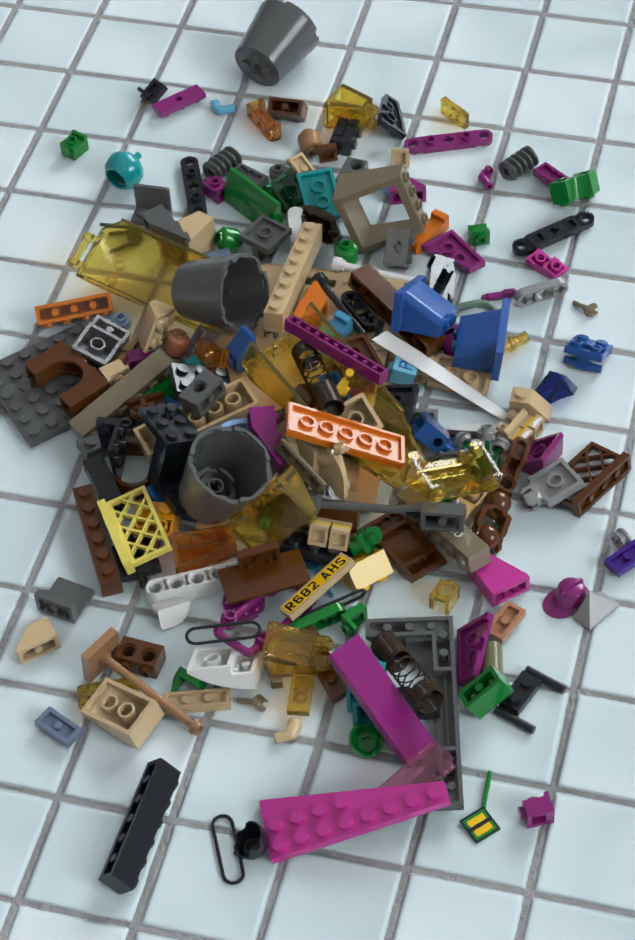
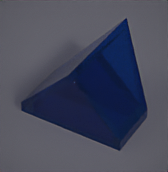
[535,370,577,404]

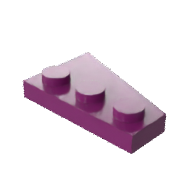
[422,229,485,274]

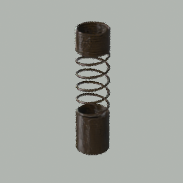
[291,340,345,416]
[371,631,444,714]

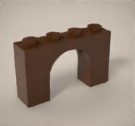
[24,340,110,418]

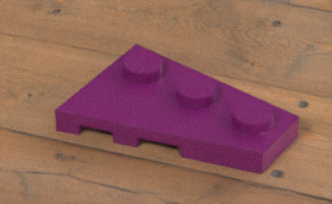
[457,612,494,687]

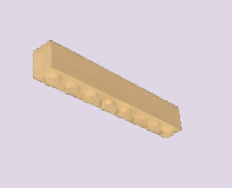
[263,222,322,333]

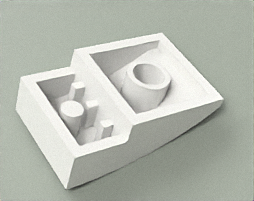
[187,646,263,689]

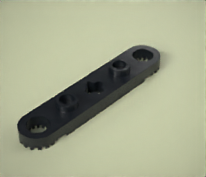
[180,156,207,215]
[512,211,594,257]

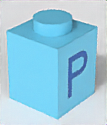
[387,355,417,385]

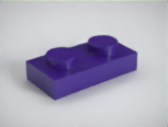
[604,539,635,578]

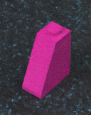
[466,554,530,607]

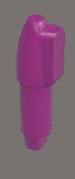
[481,288,516,301]

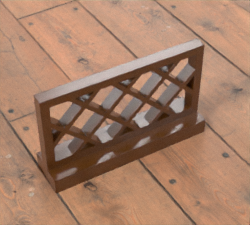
[559,441,631,518]

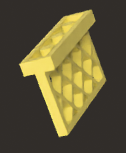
[97,485,173,575]

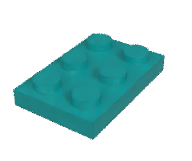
[296,167,341,219]

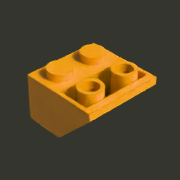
[130,500,181,539]

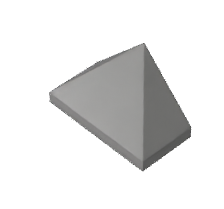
[574,591,619,632]

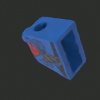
[412,410,456,454]

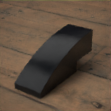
[82,453,126,512]

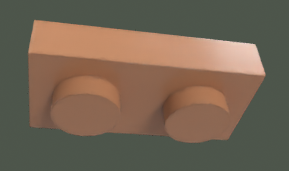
[489,600,526,645]

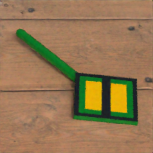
[459,771,501,844]

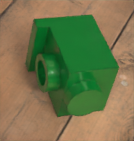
[60,129,89,161]

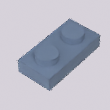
[34,706,83,748]

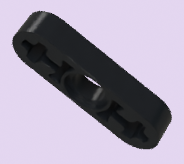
[341,290,379,333]

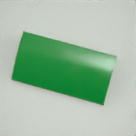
[224,167,282,223]

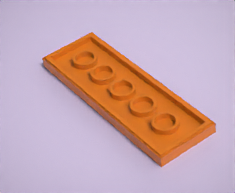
[285,401,405,470]

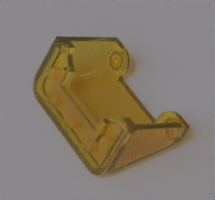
[400,440,503,502]
[226,465,318,548]

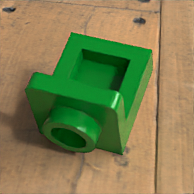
[341,602,368,638]

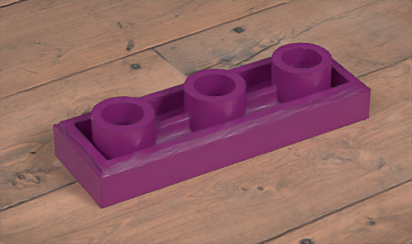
[152,84,206,118]

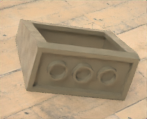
[332,164,428,254]

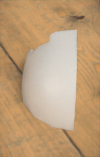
[152,598,190,631]

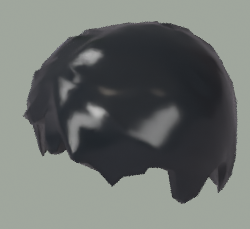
[233,821,269,860]

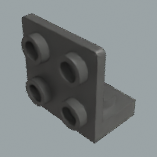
[131,183,173,226]
[34,577,95,624]

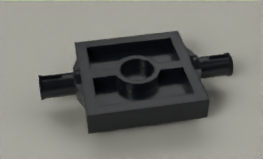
[111,531,162,589]

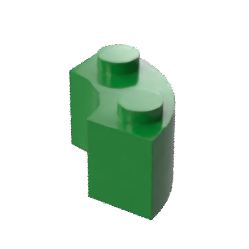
[548,169,600,207]

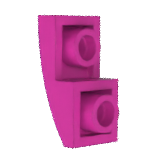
[525,248,568,279]

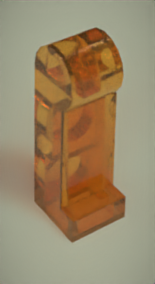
[246,98,282,142]
[195,337,230,368]

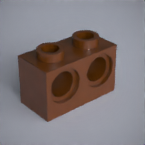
[114,636,166,679]

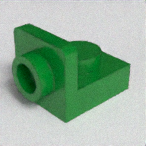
[468,223,490,246]

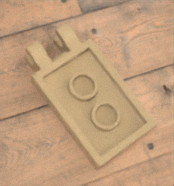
[415,353,491,397]

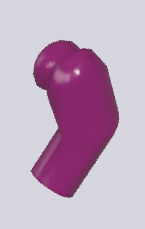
[478,165,494,190]

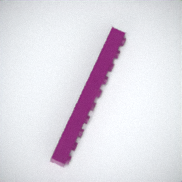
[284,315,388,386]

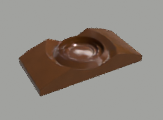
[364,513,447,583]

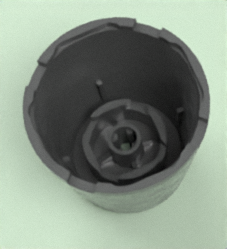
[235,0,319,86]
[171,254,269,332]
[178,425,272,524]

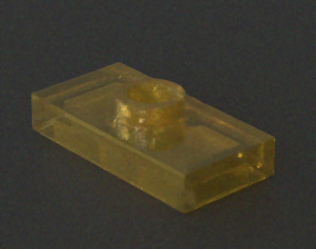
[441,96,469,130]
[287,673,315,716]

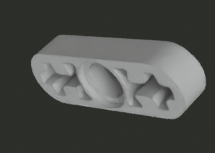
[513,277,569,307]

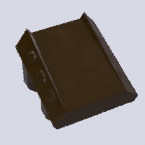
[302,205,342,245]

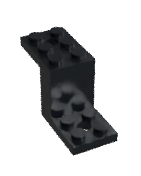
[138,403,200,516]

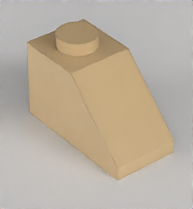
[509,386,552,423]
[16,617,60,665]

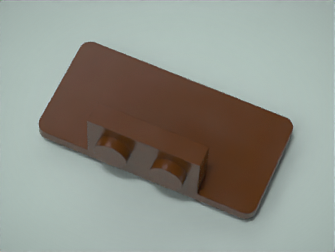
[218,541,310,605]

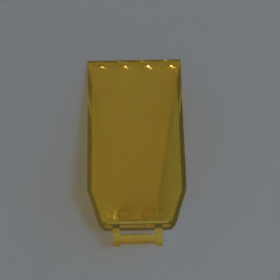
[67,218,213,330]

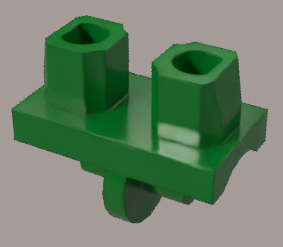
[348,526,382,556]

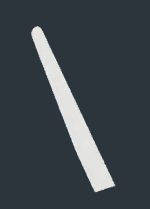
[372,331,507,420]

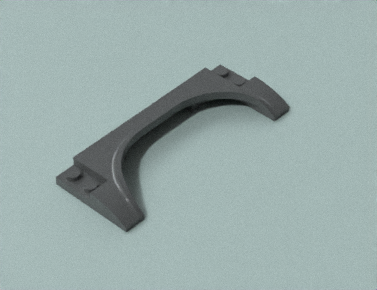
[365,616,464,811]

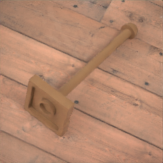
[81,627,204,736]

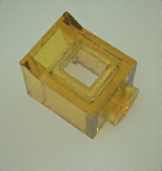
[429,578,460,615]

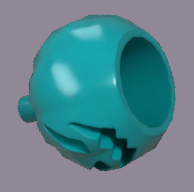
[105,151,143,190]

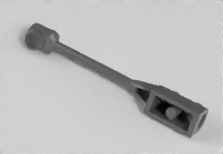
[295,489,466,532]

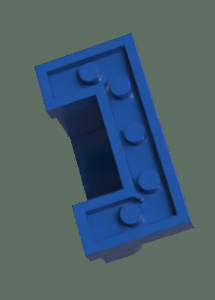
[390,275,457,338]
[451,298,511,381]

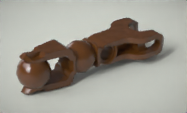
[471,436,531,554]

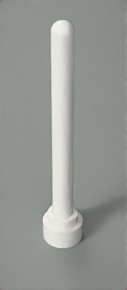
[331,256,414,284]

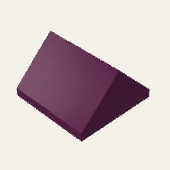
[521,432,564,475]

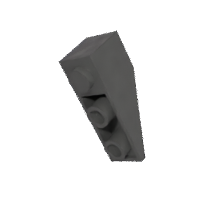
[142,204,191,252]

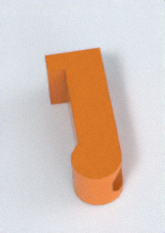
[411,209,449,255]

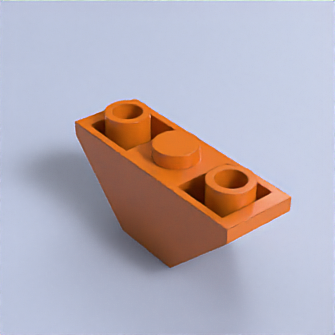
[290,280,329,327]

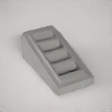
[180,324,218,361]

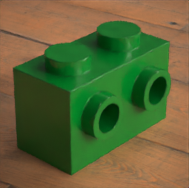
[457,665,514,719]

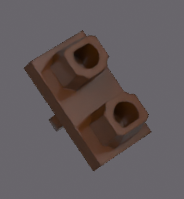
[126,390,166,419]

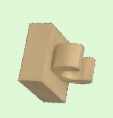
[391,148,409,167]

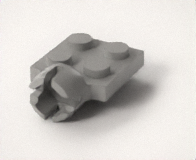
[518,457,585,512]

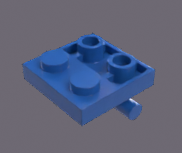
[563,334,613,373]

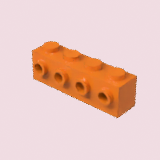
[34,292,114,329]

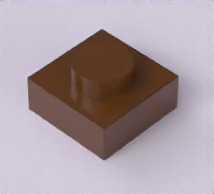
[318,142,338,164]

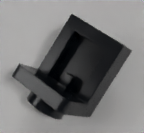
[137,78,168,104]

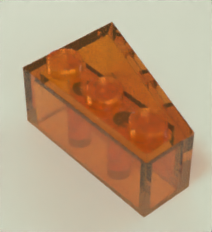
[171,524,237,574]

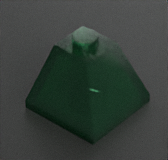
[262,169,303,214]

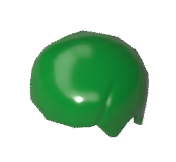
[348,724,383,758]

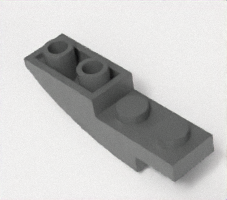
[76,415,144,458]

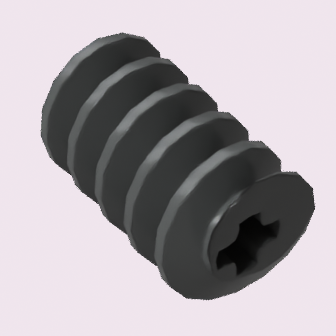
[202,146,242,178]
[498,146,539,180]

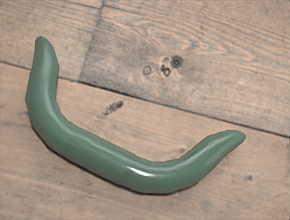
[455,299,497,313]

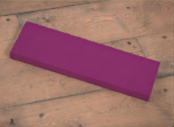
[327,634,436,770]

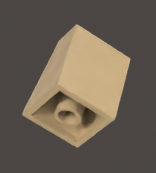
[158,211,216,266]

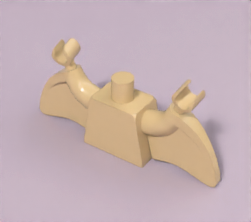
[277,409,350,500]

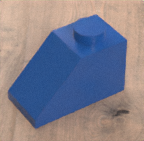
[225,325,258,374]

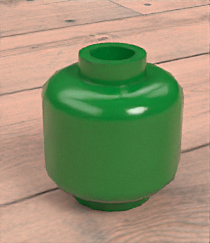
[214,227,243,252]
[334,240,358,264]

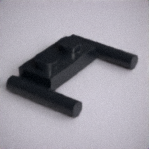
[493,665,567,734]

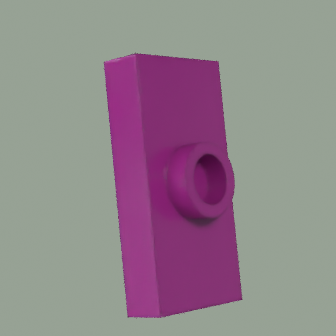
[533,162,568,186]

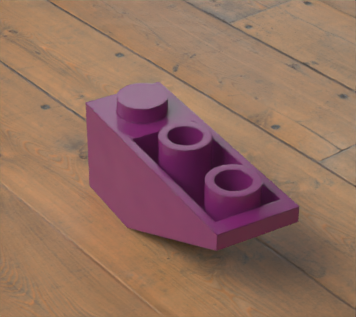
[246,406,285,472]

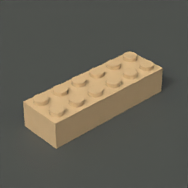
[133,377,260,464]

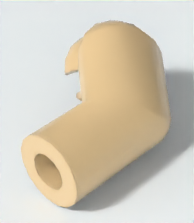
[274,717,302,744]

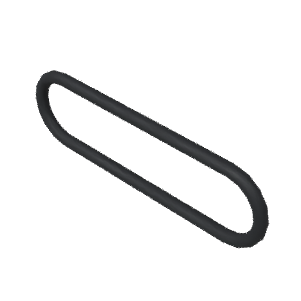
[300,589,366,618]
[185,620,262,645]
[211,814,245,885]

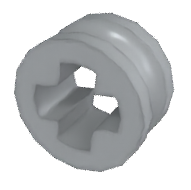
[610,528,631,549]

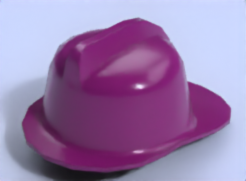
[543,577,589,619]

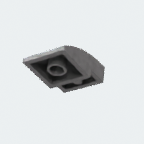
[71,314,131,366]

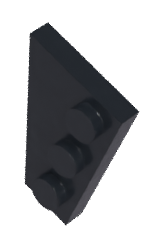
[377,94,407,140]

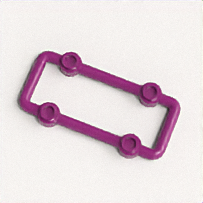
[213,585,318,657]

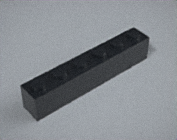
[98,758,181,895]

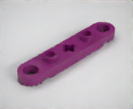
[404,129,493,155]

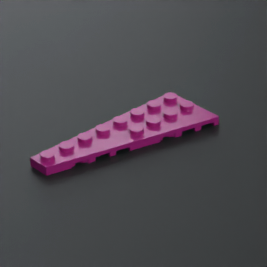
[259,781,451,864]

